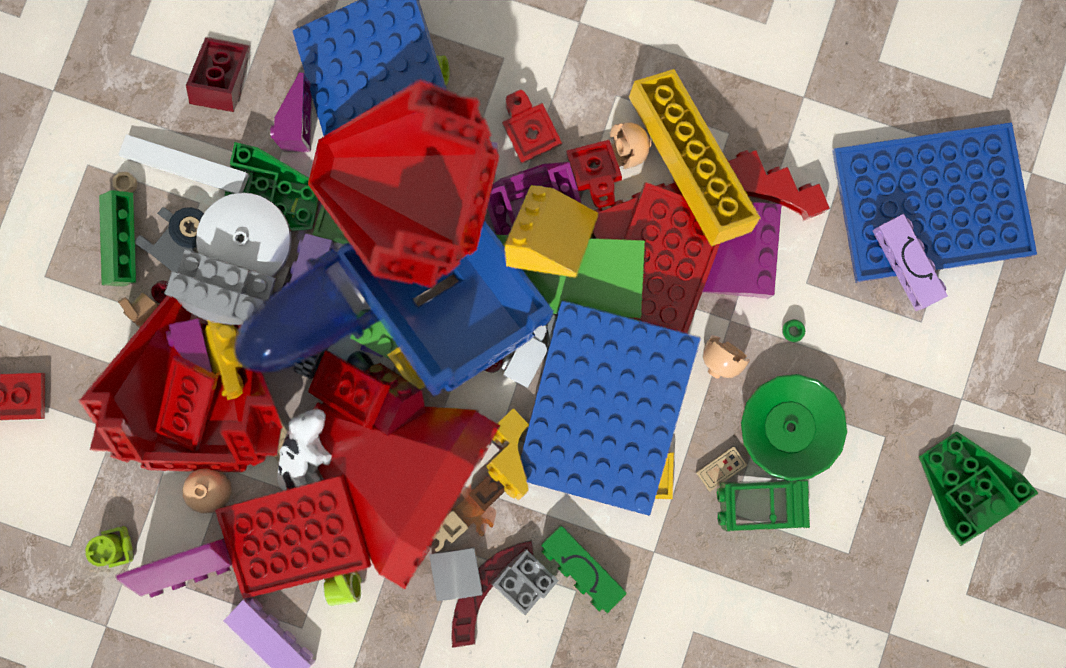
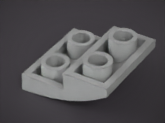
[429,547,483,601]
[490,549,558,615]

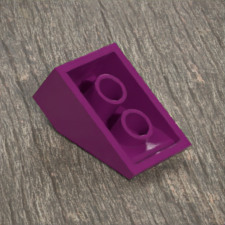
[270,73,312,152]
[166,319,216,388]

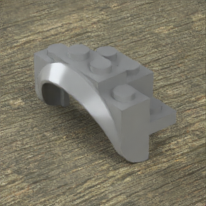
[165,250,277,325]

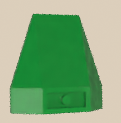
[224,142,318,236]
[919,431,1039,546]

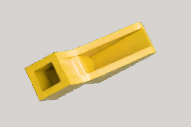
[486,408,529,500]

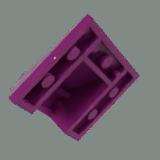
[487,162,582,235]

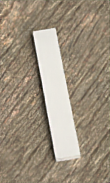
[118,134,249,194]

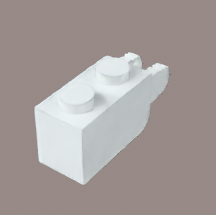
[502,325,547,388]

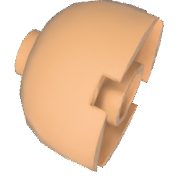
[610,123,651,169]
[702,335,750,379]
[182,469,232,514]

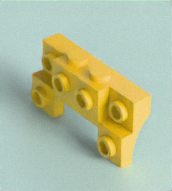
[202,320,245,400]

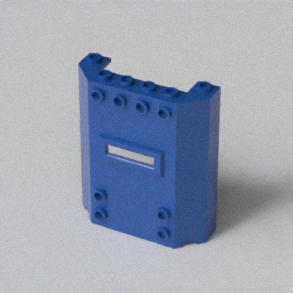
[336,221,553,396]

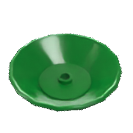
[741,374,848,481]

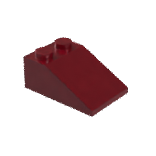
[186,37,250,112]

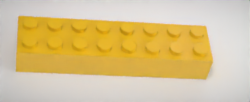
[629,69,760,246]

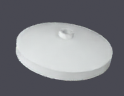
[196,193,292,277]

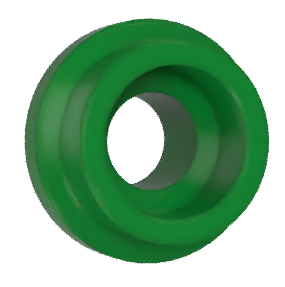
[782,319,806,342]

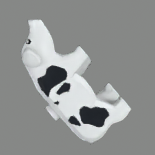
[277,409,332,490]

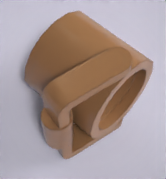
[118,292,158,328]

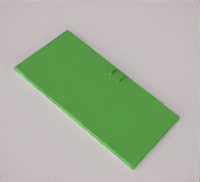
[496,235,645,318]

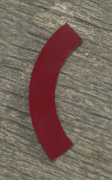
[451,540,534,648]

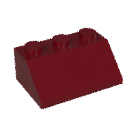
[365,363,426,435]

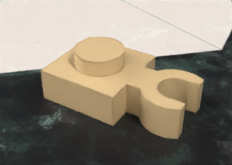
[435,510,469,552]

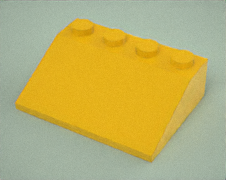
[505,185,598,277]

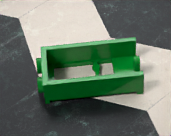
[716,479,810,532]

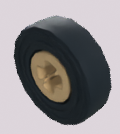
[168,207,204,248]

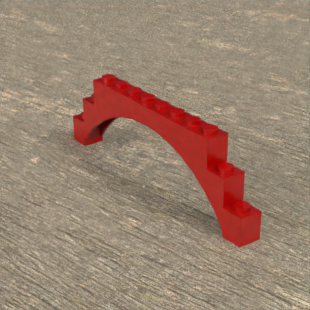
[592,150,830,240]

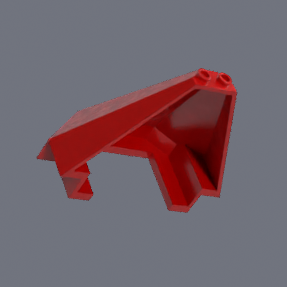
[308,80,500,288]
[78,295,283,473]
[313,402,501,589]

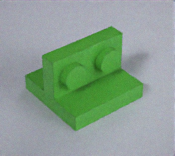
[350,308,398,359]

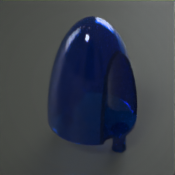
[234,248,380,372]

